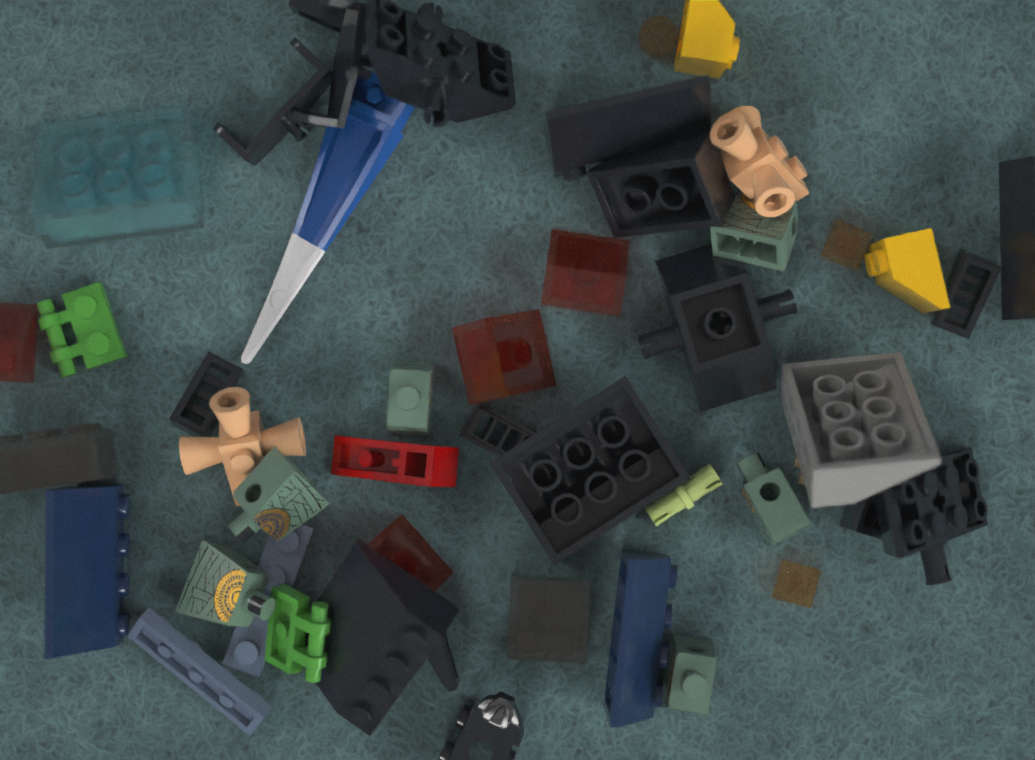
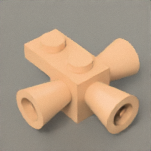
[710,106,809,217]
[179,387,306,506]

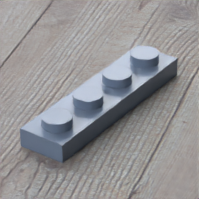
[222,523,315,677]
[127,608,273,735]

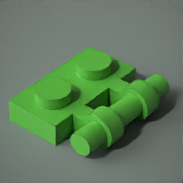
[36,282,127,378]
[264,584,331,683]

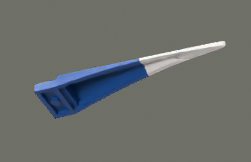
[241,67,415,364]

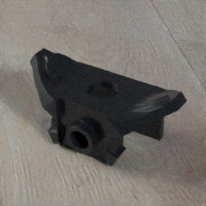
[438,691,524,760]

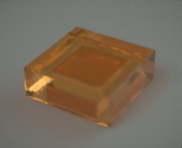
[819,219,873,272]
[771,559,821,608]

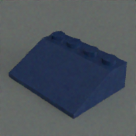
[44,484,131,658]
[603,549,677,728]

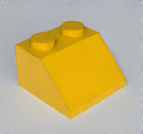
[673,0,740,79]
[864,228,950,314]

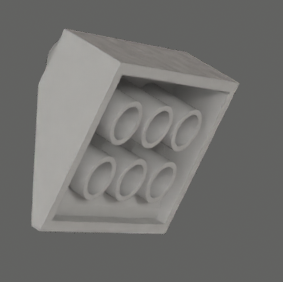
[781,352,941,508]

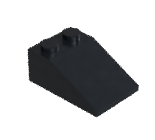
[587,131,735,238]

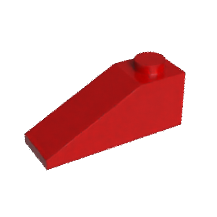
[331,435,459,487]

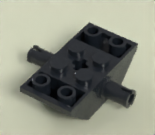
[365,0,516,127]
[637,244,797,412]
[872,448,988,585]

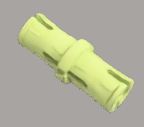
[645,463,723,527]

